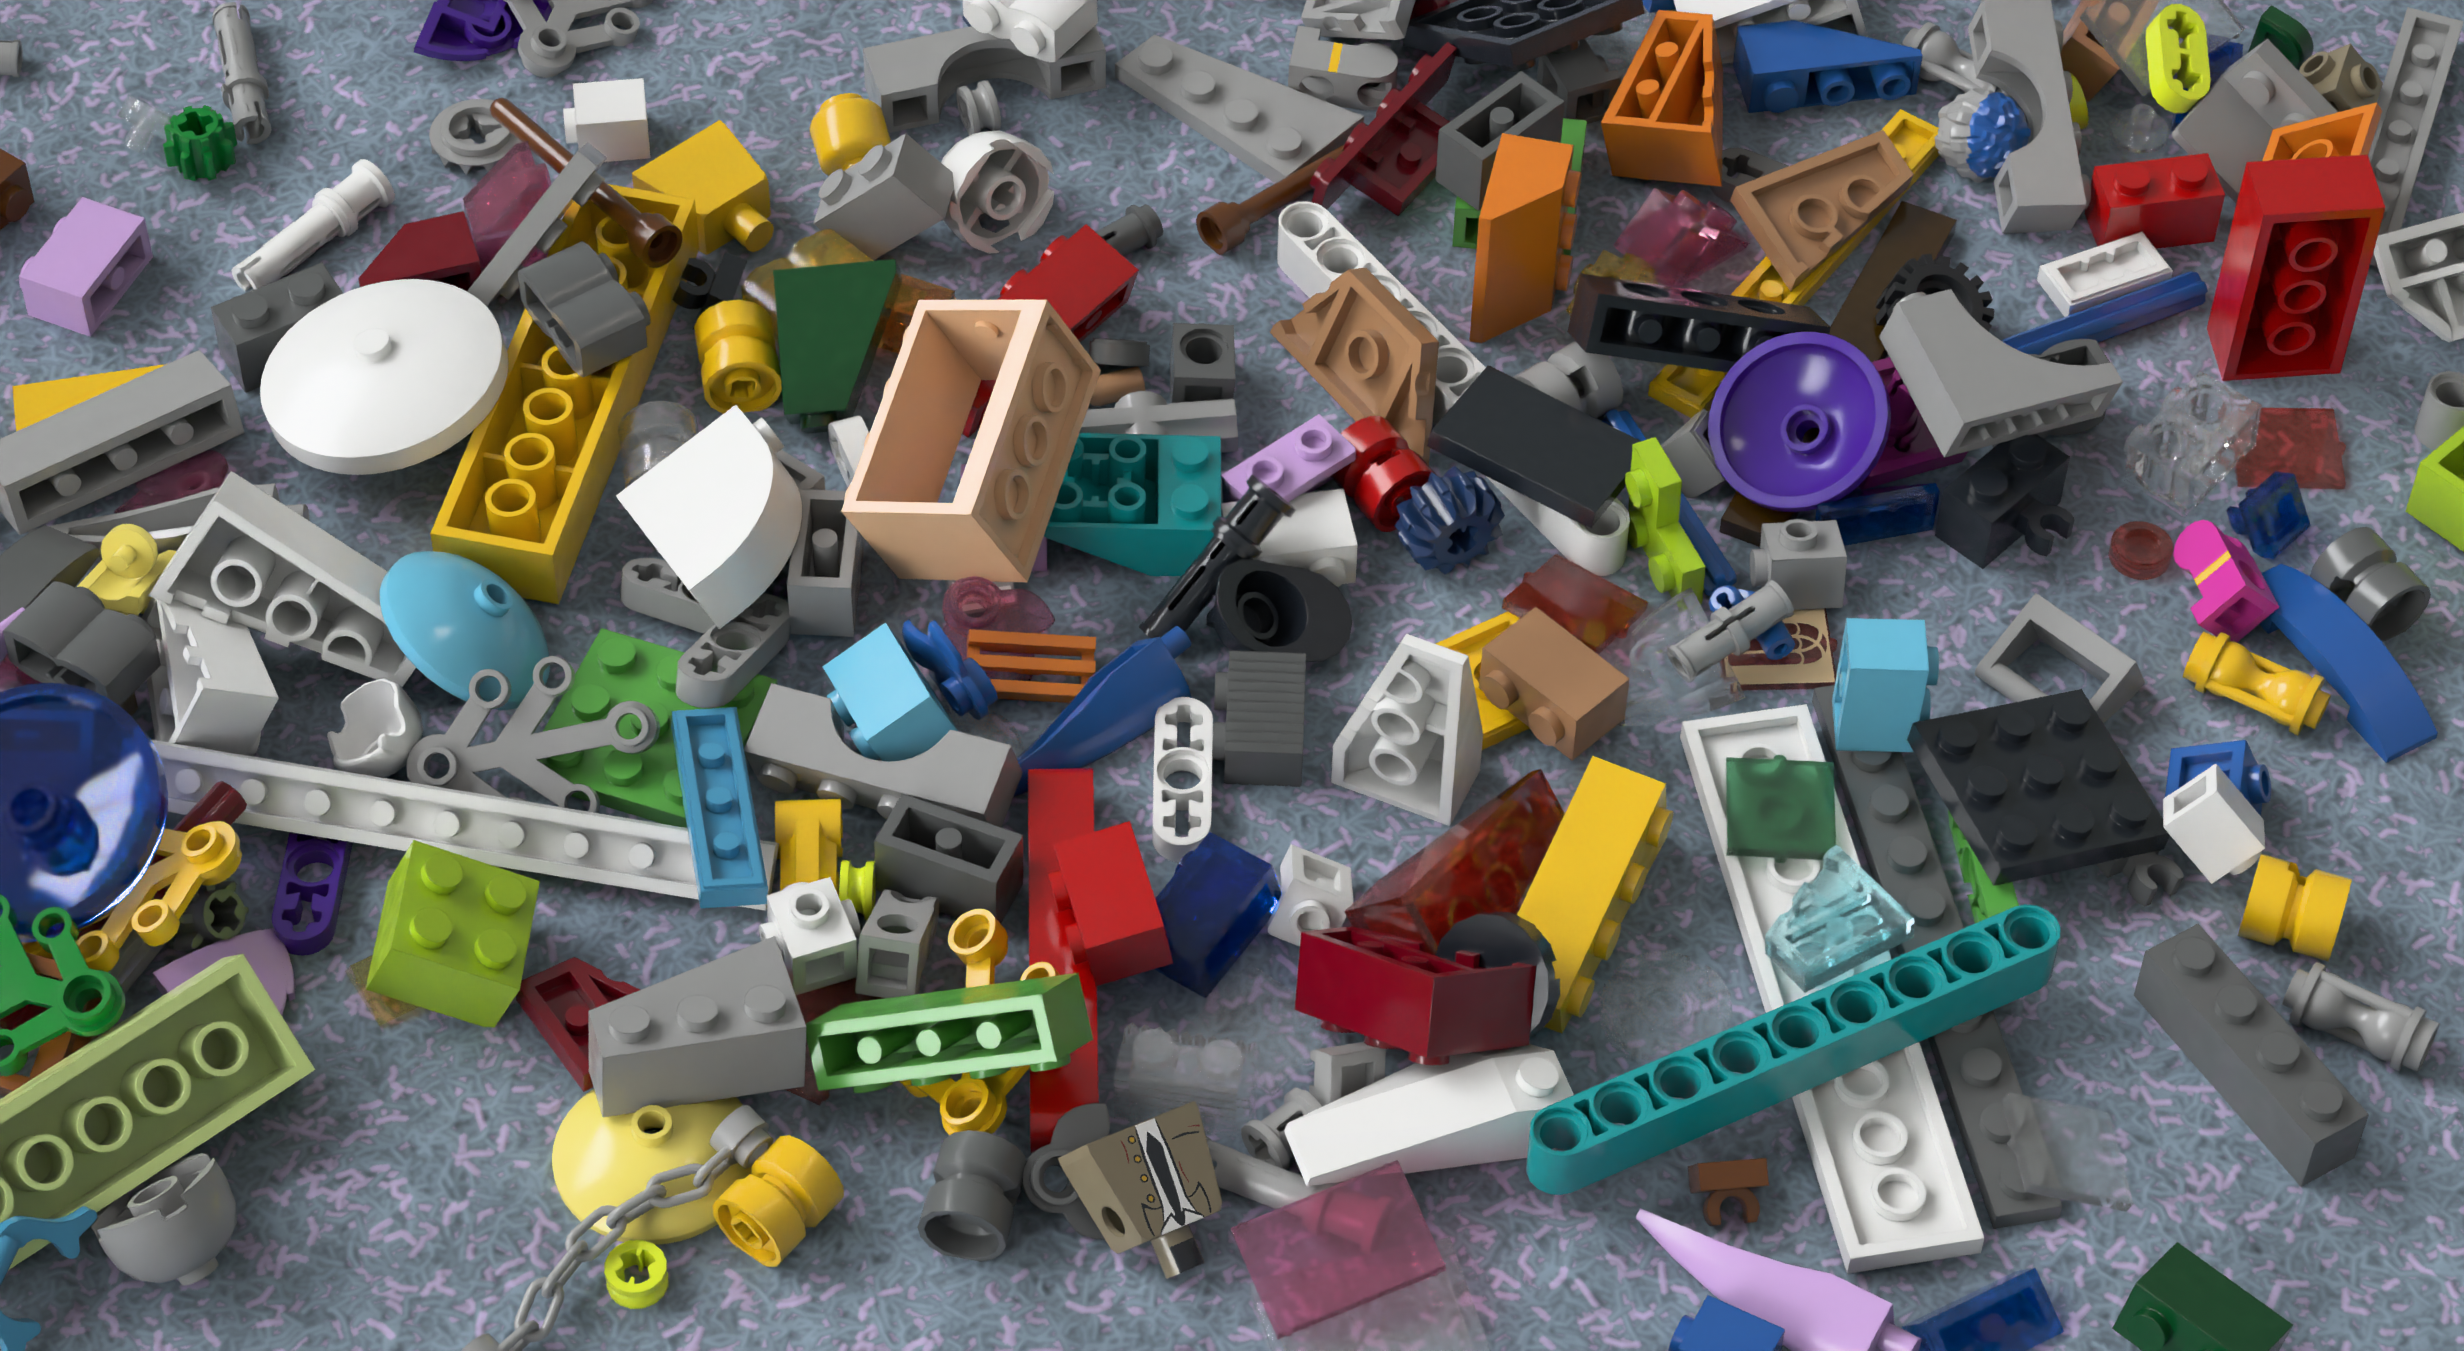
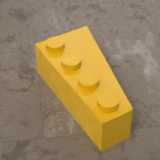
[1517,756,1673,1034]

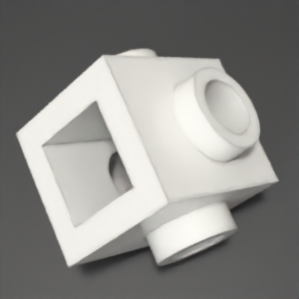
[759,877,861,995]

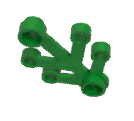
[0,894,125,1076]

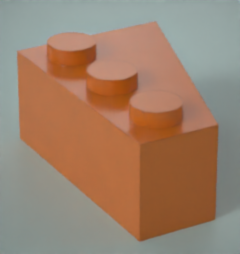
[1601,10,1723,187]

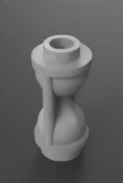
[1901,22,2019,106]
[2282,962,2440,1072]

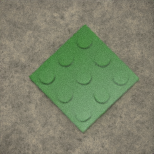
[538,628,778,828]

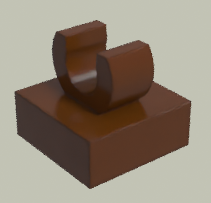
[1687,1158,1769,1226]

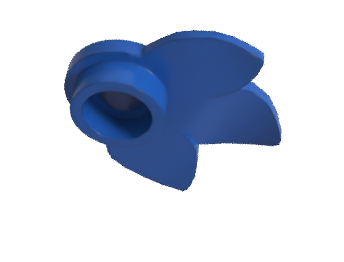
[902,619,998,720]

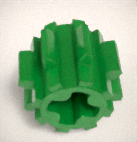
[163,105,237,181]

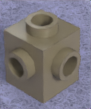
[2299,43,2383,112]

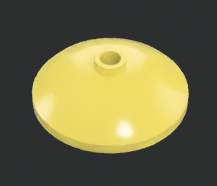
[552,1089,752,1245]

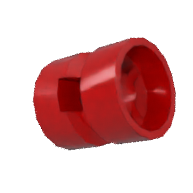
[1330,416,1437,532]

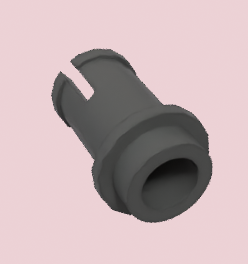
[1096,204,1163,257]

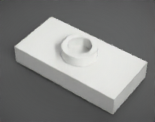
[2037,232,2173,317]

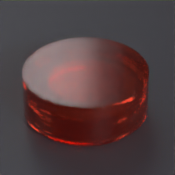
[2108,521,2173,580]

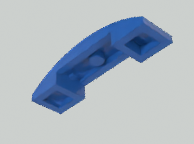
[2259,564,2438,763]

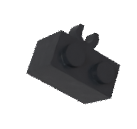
[1935,434,2074,569]

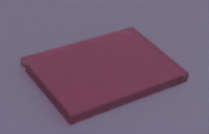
[1230,1160,1446,1340]

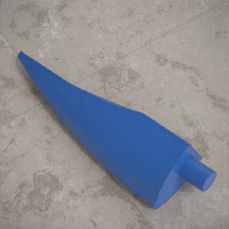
[1013,626,1192,797]

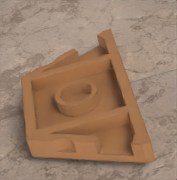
[1270,268,1439,465]

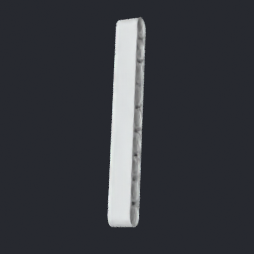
[1277,202,1630,576]

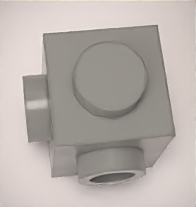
[1749,519,1847,610]

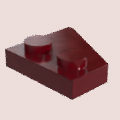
[516,957,640,1092]

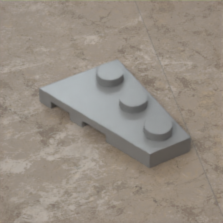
[467,143,607,306]

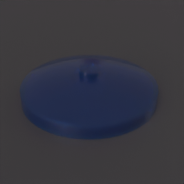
[0,683,168,943]

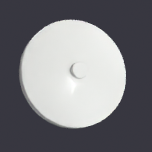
[260,279,508,475]

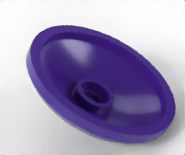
[1708,332,1891,512]

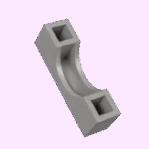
[1968,0,2091,233]
[863,25,1106,133]
[744,683,1023,827]

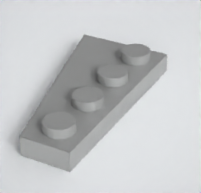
[1115,35,1364,183]

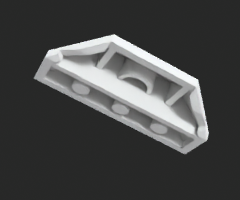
[2374,212,2464,342]

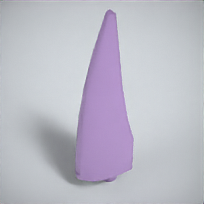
[1636,1208,1922,1351]

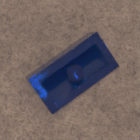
[1902,1268,2064,1351]

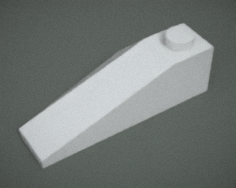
[1331,634,1483,826]
[1284,1044,1574,1186]

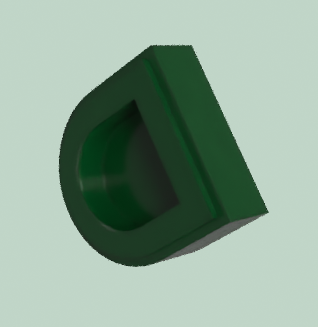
[2248,5,2314,70]

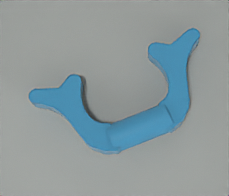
[0,1206,97,1351]

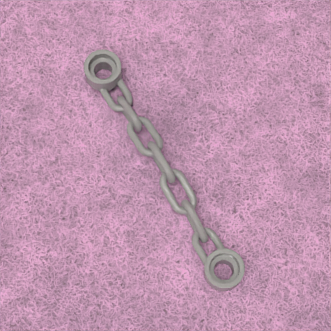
[461,1105,773,1351]

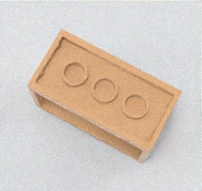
[841,300,1101,583]

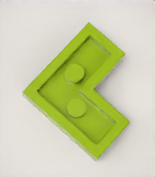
[1625,437,1706,611]

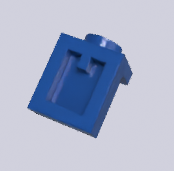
[2165,740,2271,816]

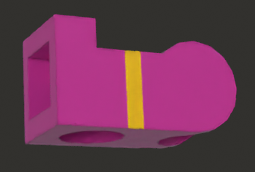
[2173,520,2279,642]

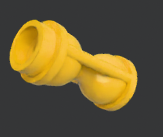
[2183,632,2331,736]

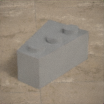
[588,936,806,1117]

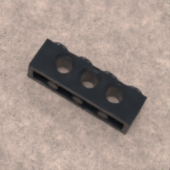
[1567,273,1831,373]

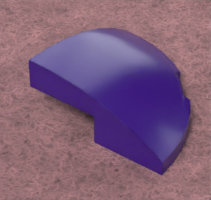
[414,0,552,61]

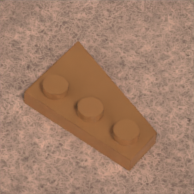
[1730,130,1914,292]

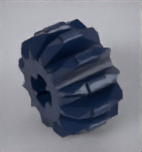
[1394,466,1505,575]

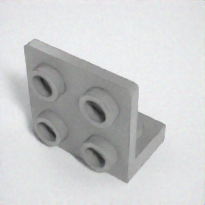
[2172,39,2338,204]

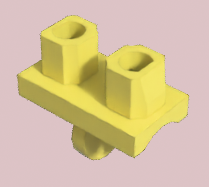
[77,524,176,616]

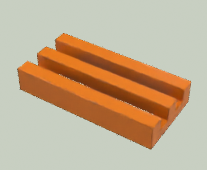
[966,629,1096,703]

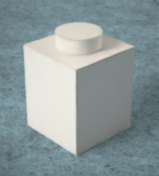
[563,78,651,162]
[2163,764,2265,884]

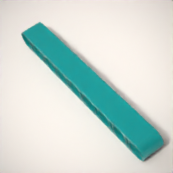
[1526,904,2061,1195]

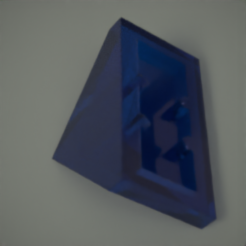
[1815,483,1940,546]

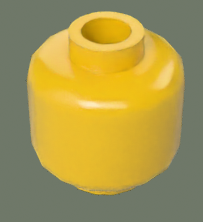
[810,93,891,176]

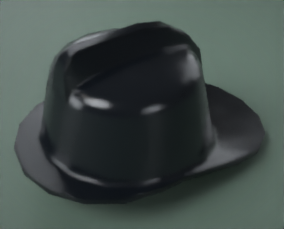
[1206,559,1352,662]

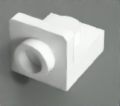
[1268,844,1354,946]

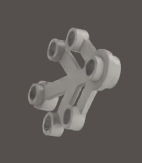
[503,0,654,78]
[407,656,660,813]

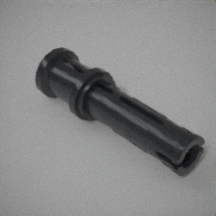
[1139,474,1296,638]

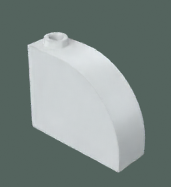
[616,405,802,630]

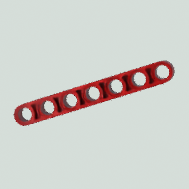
[1028,768,1099,1153]

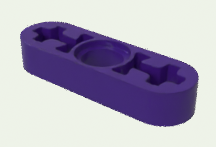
[272,832,353,956]

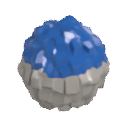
[1934,88,2031,183]

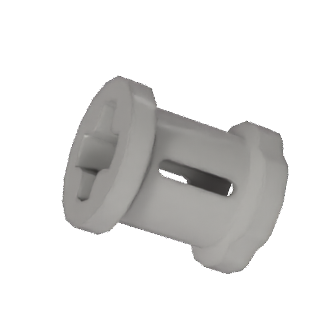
[1241,1087,1322,1170]

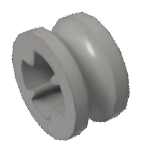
[956,80,1001,136]

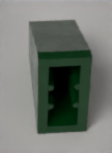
[773,259,902,433]

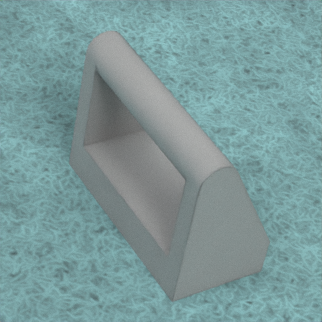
[1975,593,2145,723]

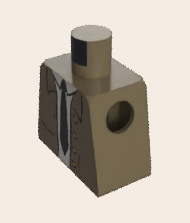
[1058,1101,1222,1279]

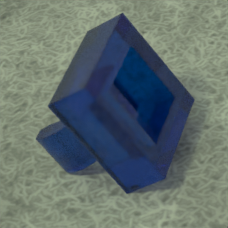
[2226,471,2311,559]

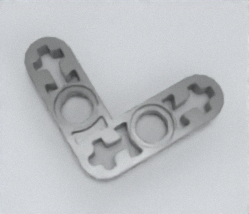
[620,558,791,708]

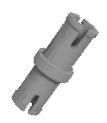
[1667,580,1794,683]

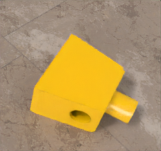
[632,120,774,255]

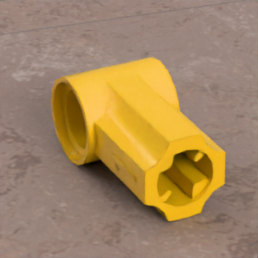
[775,799,843,896]

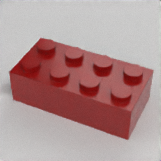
[2207,155,2386,381]

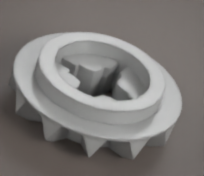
[429,99,523,175]

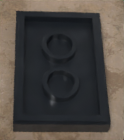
[1427,365,1641,528]

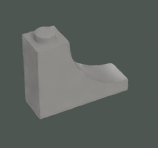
[1879,289,2123,457]

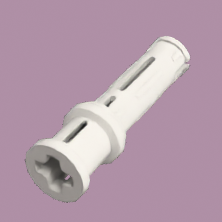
[232,159,395,291]

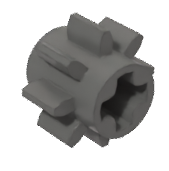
[173,881,249,950]

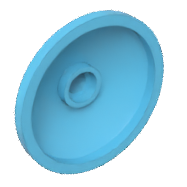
[380,551,550,710]

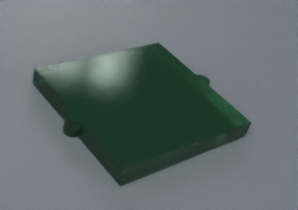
[1725,755,1836,863]

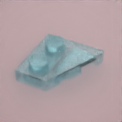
[1765,845,1914,993]

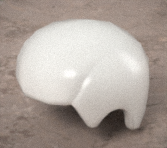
[327,678,423,778]

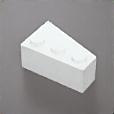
[142,598,279,756]

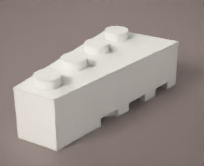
[149,471,416,687]

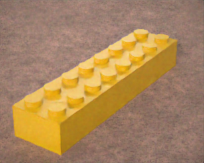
[430,184,699,604]

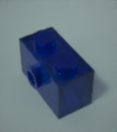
[1155,832,1282,998]

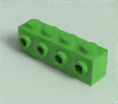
[806,973,1093,1093]

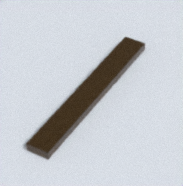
[1719,201,1957,547]

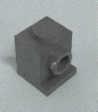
[1537,38,1621,124]

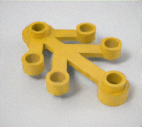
[15,810,242,972]
[899,909,1060,1135]

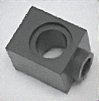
[1169,323,1236,403]

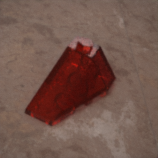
[1344,769,1565,955]

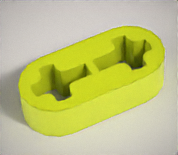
[2146,4,2211,113]

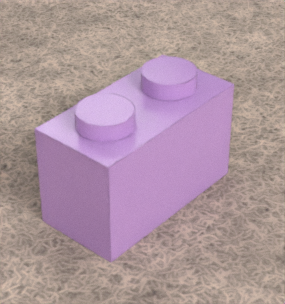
[19,197,153,337]

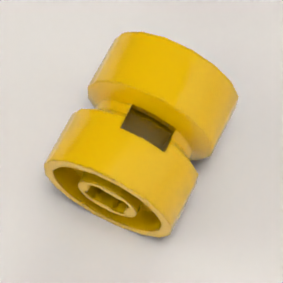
[694,300,782,414]
[2238,854,2352,962]
[712,1135,844,1267]

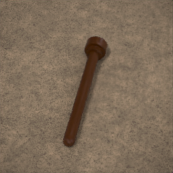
[490,98,683,268]
[1196,145,1344,255]

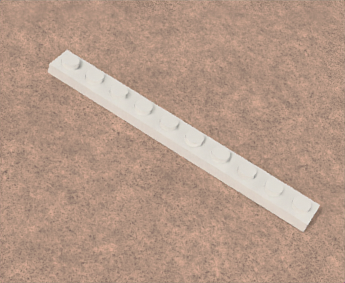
[118,737,779,911]

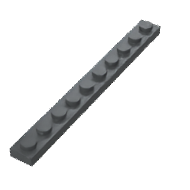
[1812,685,2062,1229]

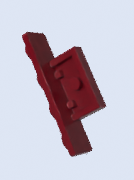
[1310,42,1458,216]

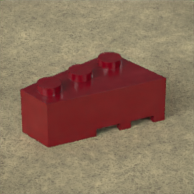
[1295,926,1536,1065]

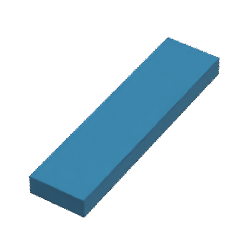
[671,707,768,909]

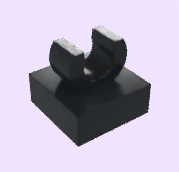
[672,251,747,331]

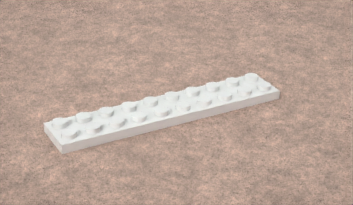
[1680,704,1984,1274]

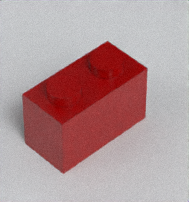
[2084,153,2225,249]
[1047,821,1173,986]

